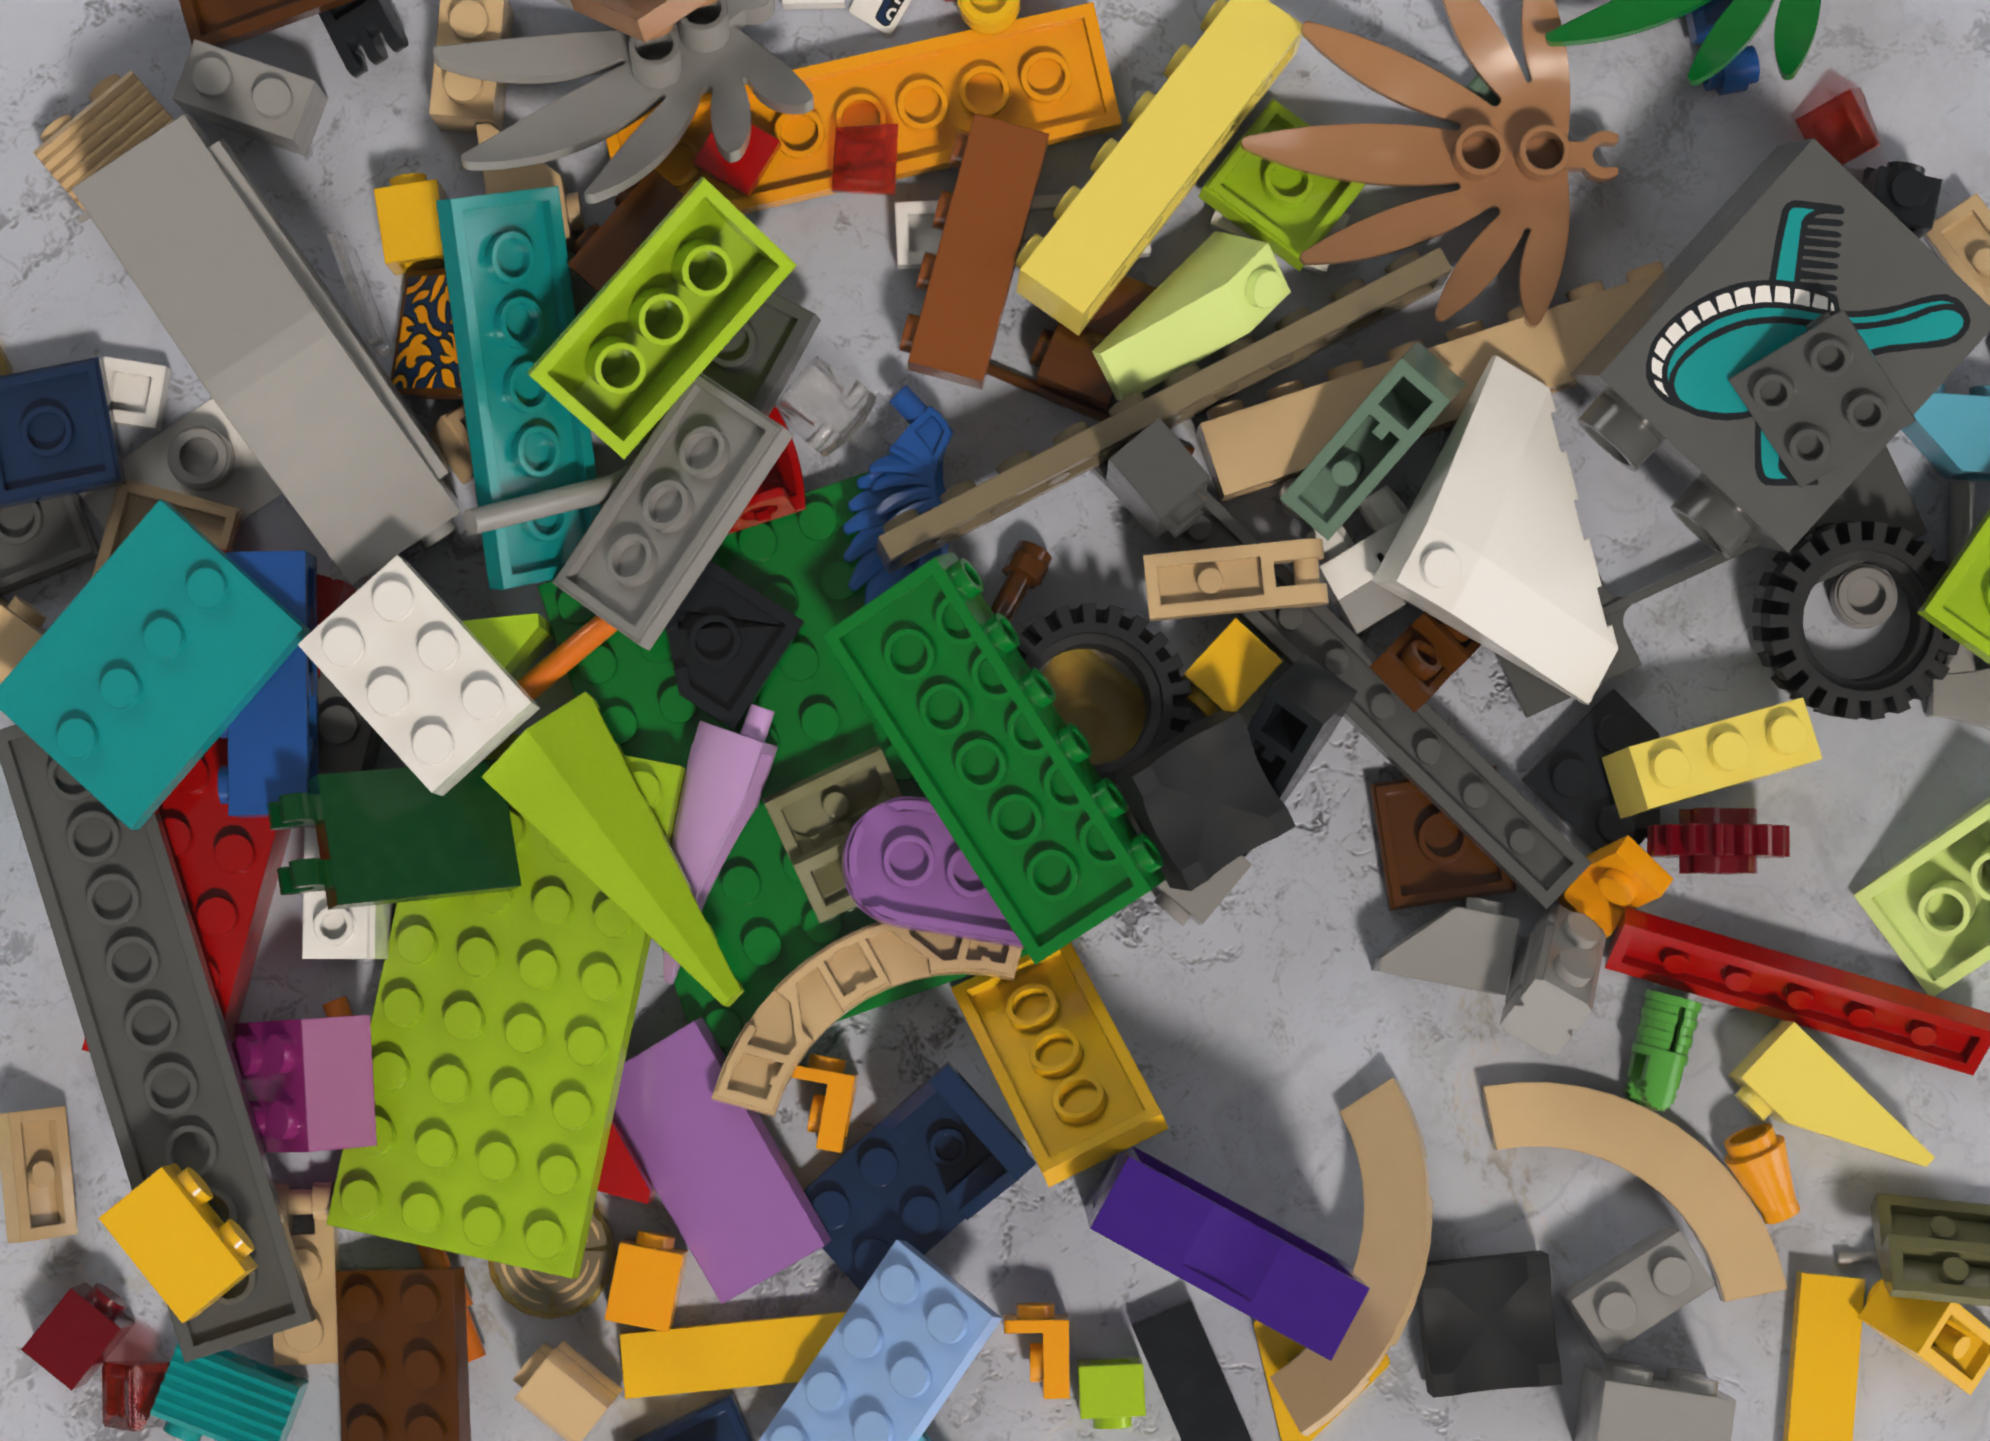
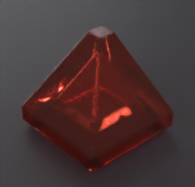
[1795,88,1882,166]
[832,124,899,196]
[102,1361,170,1431]

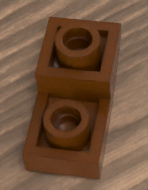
[1369,612,1481,713]

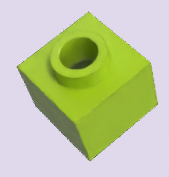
[1077,1357,1146,1429]

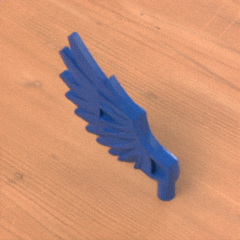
[842,385,953,606]

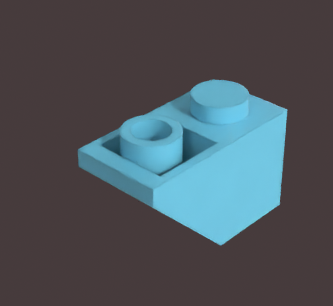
[1901,383,1990,482]

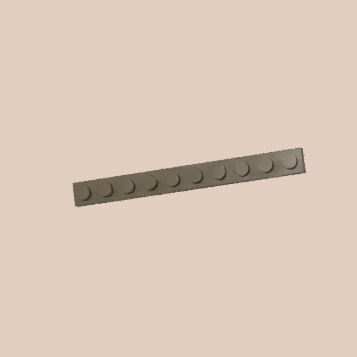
[876,247,1452,574]

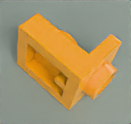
[1557,835,1673,938]
[791,1053,859,1153]
[1003,1302,1070,1399]

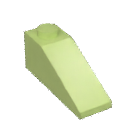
[1092,231,1291,401]

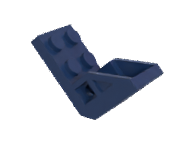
[803,1061,1037,1291]

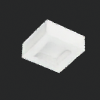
[103,356,172,432]

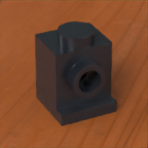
[1862,161,1943,239]

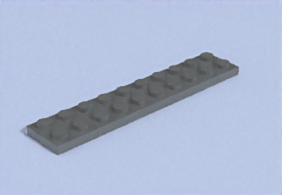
[0,724,316,1363]

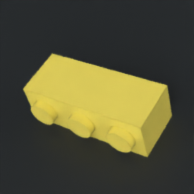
[1602,697,1823,819]

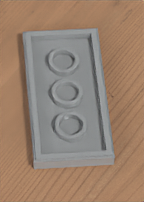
[552,373,794,651]

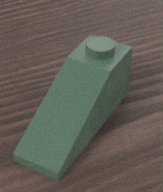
[1280,341,1466,541]

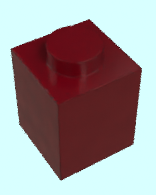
[21,1283,136,1391]

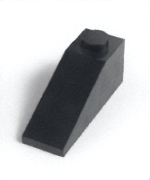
[1243,654,1358,857]

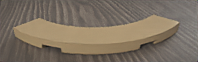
[711,922,1022,1117]
[1270,1078,1433,1436]
[1481,1082,1788,1302]

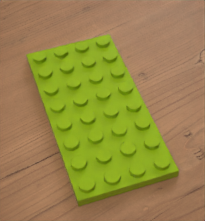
[326,734,686,1279]

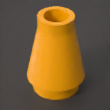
[1724,1123,1801,1224]

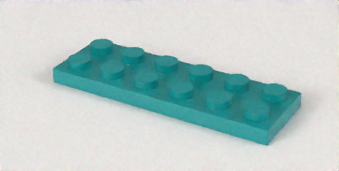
[436,186,601,590]

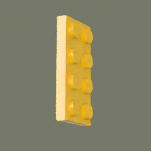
[951,942,1169,1187]

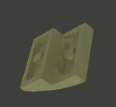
[762,745,903,923]
[1870,1193,1990,1307]

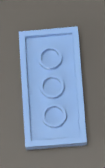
[759,1240,1002,1441]

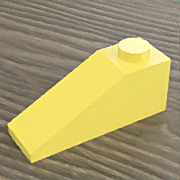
[1728,1021,1935,1167]

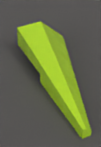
[482,692,744,1007]

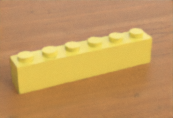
[1015,0,1303,336]

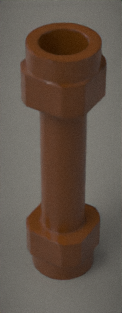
[991,540,1052,623]

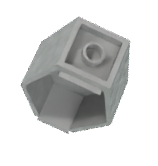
[71,112,460,586]

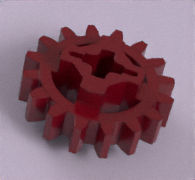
[1647,807,1790,875]

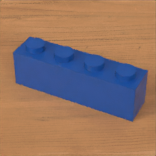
[218,550,319,818]

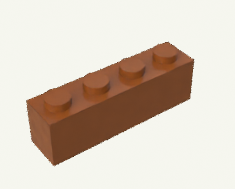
[899,114,1049,390]

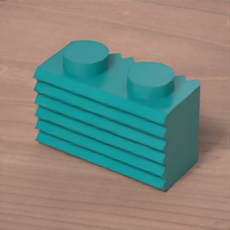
[150,1342,309,1441]

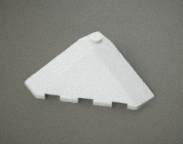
[1372,355,1618,705]

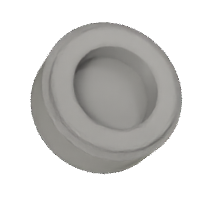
[167,425,235,491]
[1829,564,1898,629]

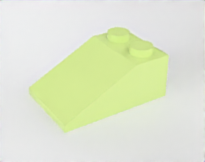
[1853,796,1990,997]

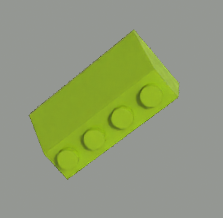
[527,176,797,459]

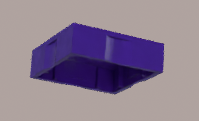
[1084,1146,1370,1361]

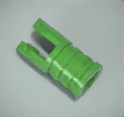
[1624,989,1702,1112]

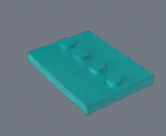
[0,499,311,830]

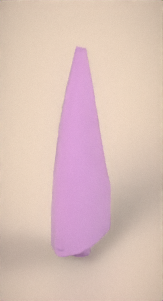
[663,704,778,984]

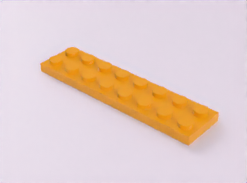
[606,2,1122,214]

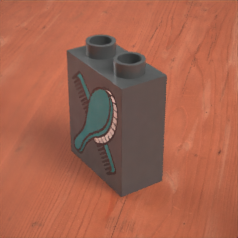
[1570,138,1990,558]

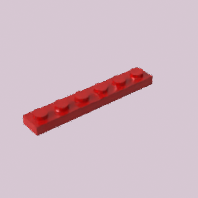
[1605,907,1990,1076]

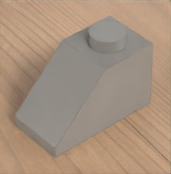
[1372,897,1520,995]

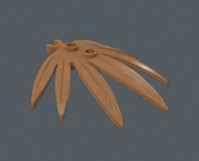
[1241,0,1619,328]

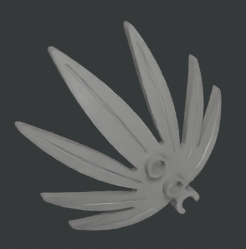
[432,0,814,204]

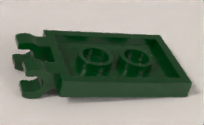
[267,759,522,910]

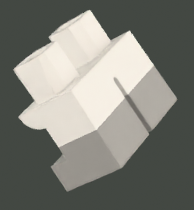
[1306,485,1410,635]

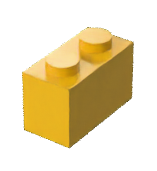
[98,1163,258,1323]

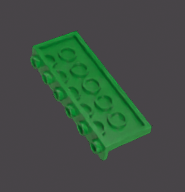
[822,552,1166,965]

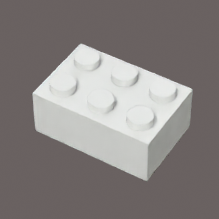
[297,555,540,796]

